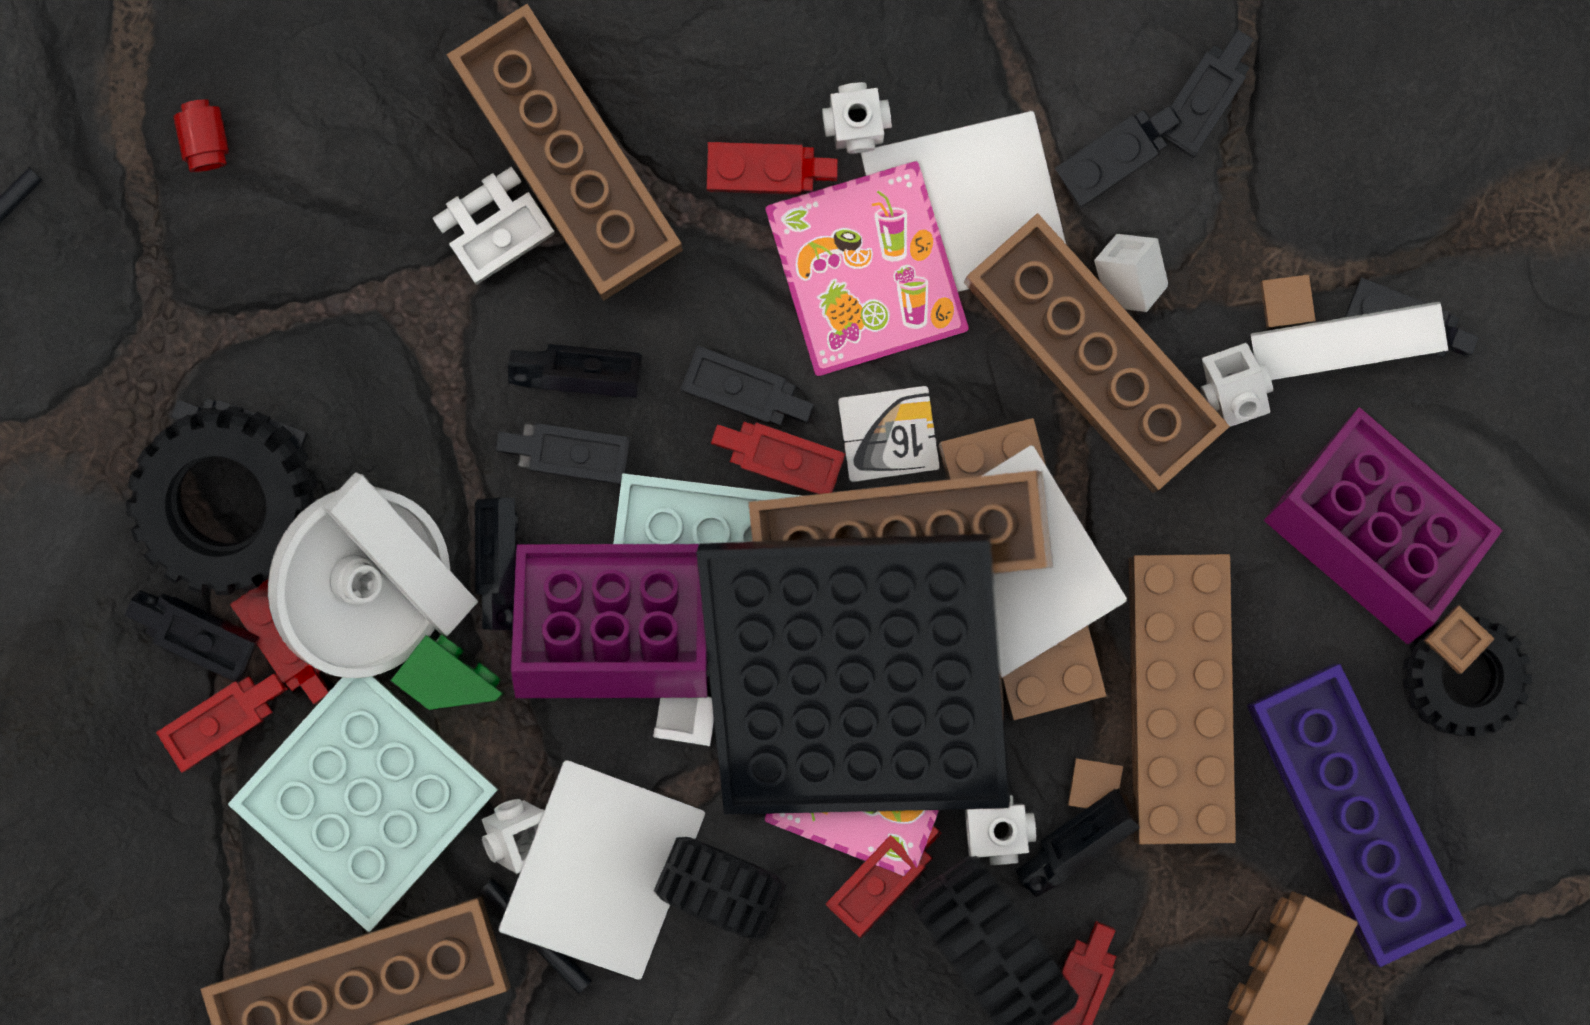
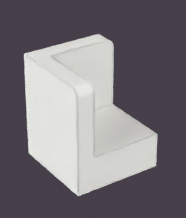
[1094,234,1168,312]
[653,697,714,746]

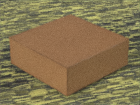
[1260,274,1316,329]
[1424,605,1494,674]
[1067,758,1123,808]

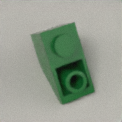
[391,634,505,710]

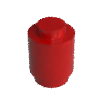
[173,99,229,172]

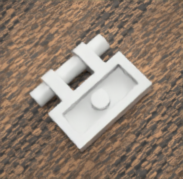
[433,166,555,285]

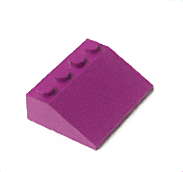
[1263,407,1503,645]
[511,544,708,698]

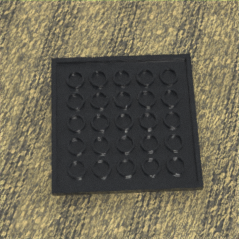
[696,534,1010,815]

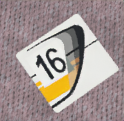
[838,386,939,482]

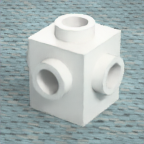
[822,82,892,154]
[1200,343,1273,427]
[965,795,1036,865]
[482,799,545,874]

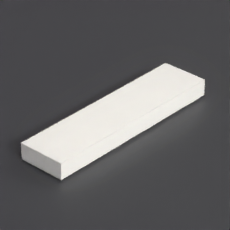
[1251,302,1448,380]
[323,472,478,636]

